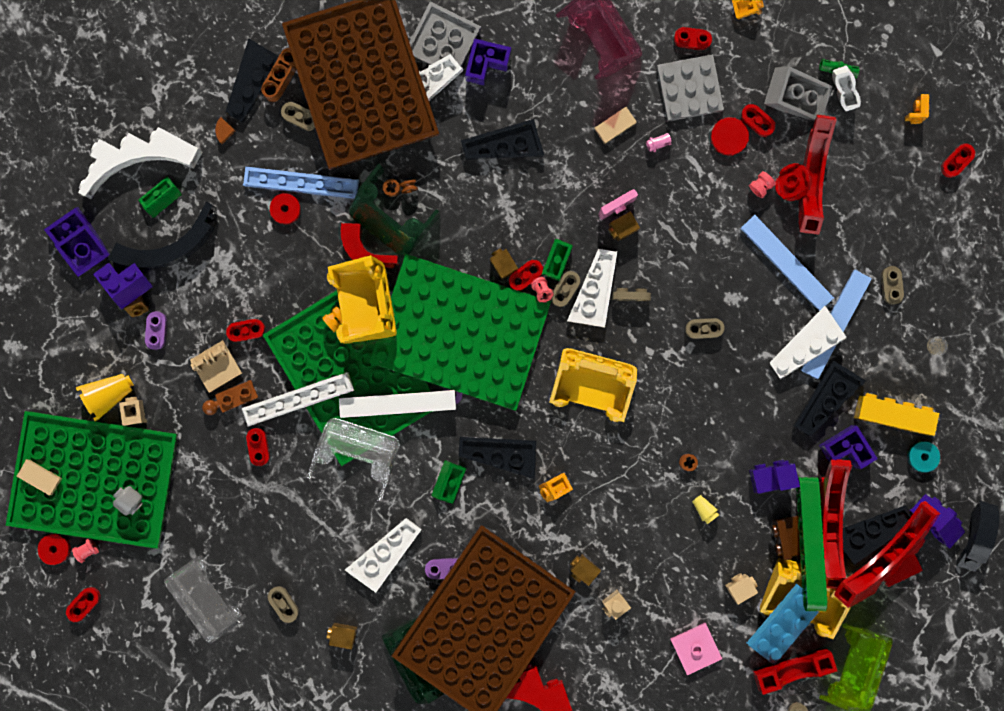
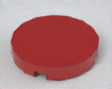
[710,117,749,156]
[775,163,812,201]

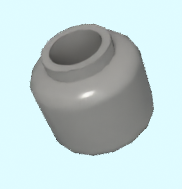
[113,486,143,515]

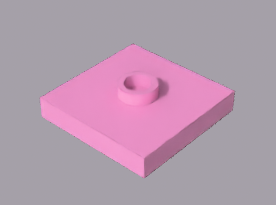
[598,189,638,220]
[670,623,722,675]

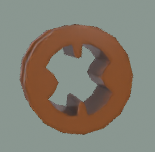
[383,179,400,197]
[400,180,418,194]
[679,454,698,471]

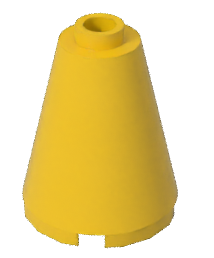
[76,374,134,421]

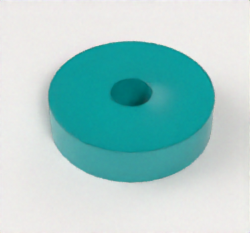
[907,441,940,472]

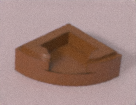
[215,117,235,144]

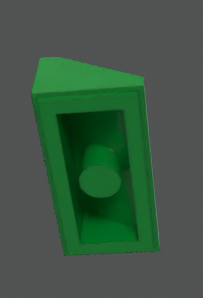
[138,176,182,218]
[542,238,573,282]
[432,460,467,504]

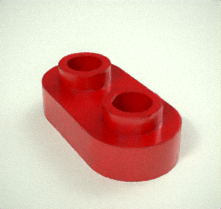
[674,27,712,50]
[741,104,775,137]
[941,144,975,178]
[509,260,543,291]
[226,319,265,342]
[246,428,270,466]
[66,587,101,622]

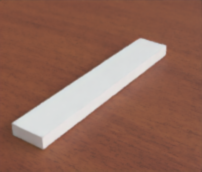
[242,372,354,426]
[339,390,456,418]

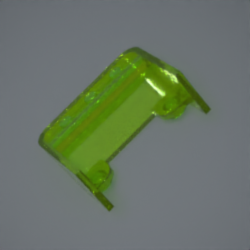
[819,623,892,711]

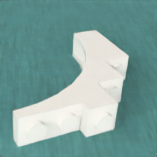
[78,127,203,199]

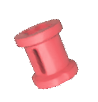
[531,277,554,302]
[72,538,99,563]

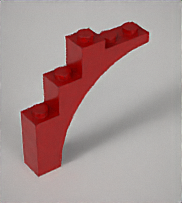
[819,459,852,589]
[834,501,940,608]

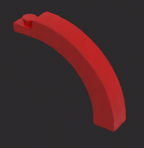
[799,114,837,235]

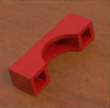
[753,648,838,695]

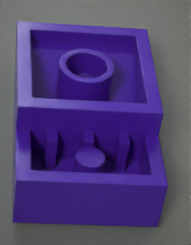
[44,207,110,277]

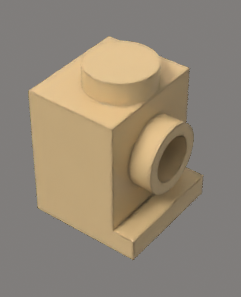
[119,397,147,426]

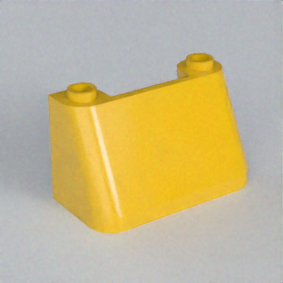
[327,255,397,344]
[549,348,637,422]
[760,558,851,639]

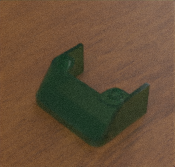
[349,164,440,256]

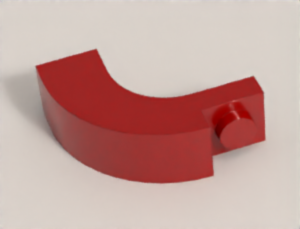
[341,223,399,269]

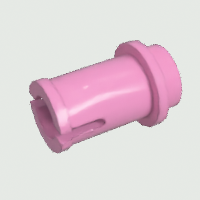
[646,133,672,152]

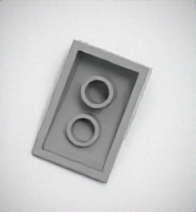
[764,66,832,121]

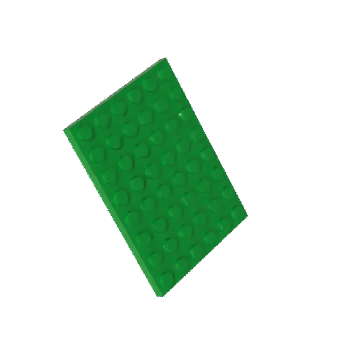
[369,254,551,411]
[263,290,432,466]
[5,411,178,549]

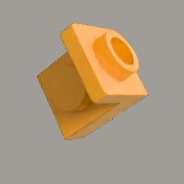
[732,0,764,20]
[905,94,929,124]
[539,473,573,502]

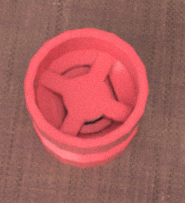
[749,171,776,198]

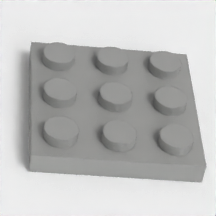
[409,1,481,79]
[656,54,724,122]

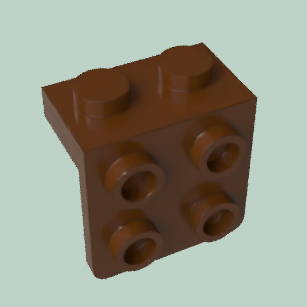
[772,515,800,560]

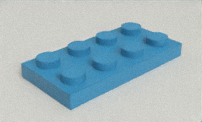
[747,583,820,665]

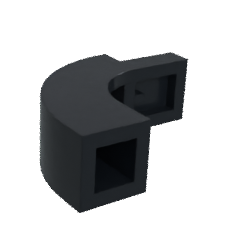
[956,500,999,572]

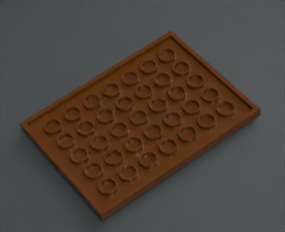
[282,0,439,170]
[391,525,575,711]

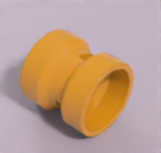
[322,306,343,333]

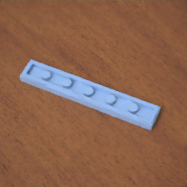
[243,167,359,199]
[740,215,834,311]
[800,270,872,379]

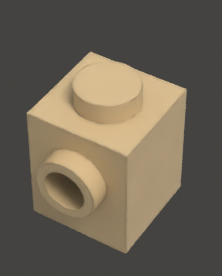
[725,573,758,605]
[602,590,631,620]

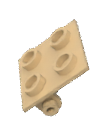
[190,340,242,393]

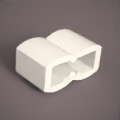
[832,66,861,111]

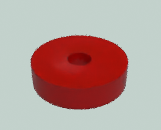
[270,193,301,225]
[38,533,71,565]

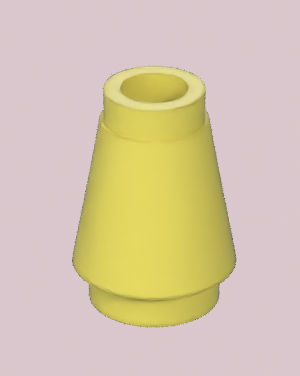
[692,495,719,524]

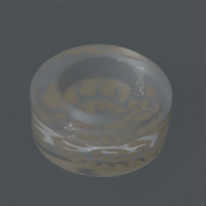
[927,336,948,356]

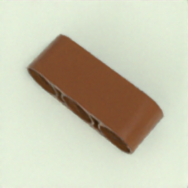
[261,48,297,102]

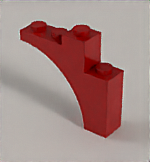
[506,663,573,711]

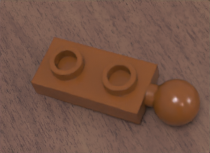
[202,380,259,415]

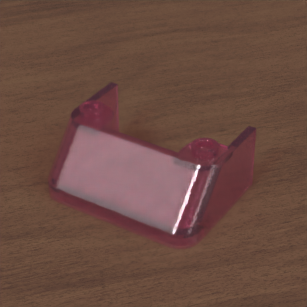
[556,0,642,80]

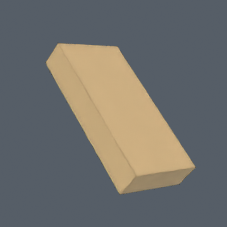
[595,107,637,144]
[17,459,62,496]

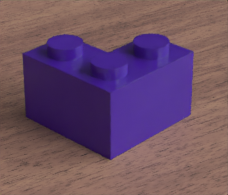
[465,38,511,85]
[93,263,153,310]
[819,425,878,469]
[749,460,800,494]
[910,494,965,549]

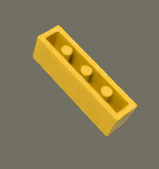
[854,393,940,436]

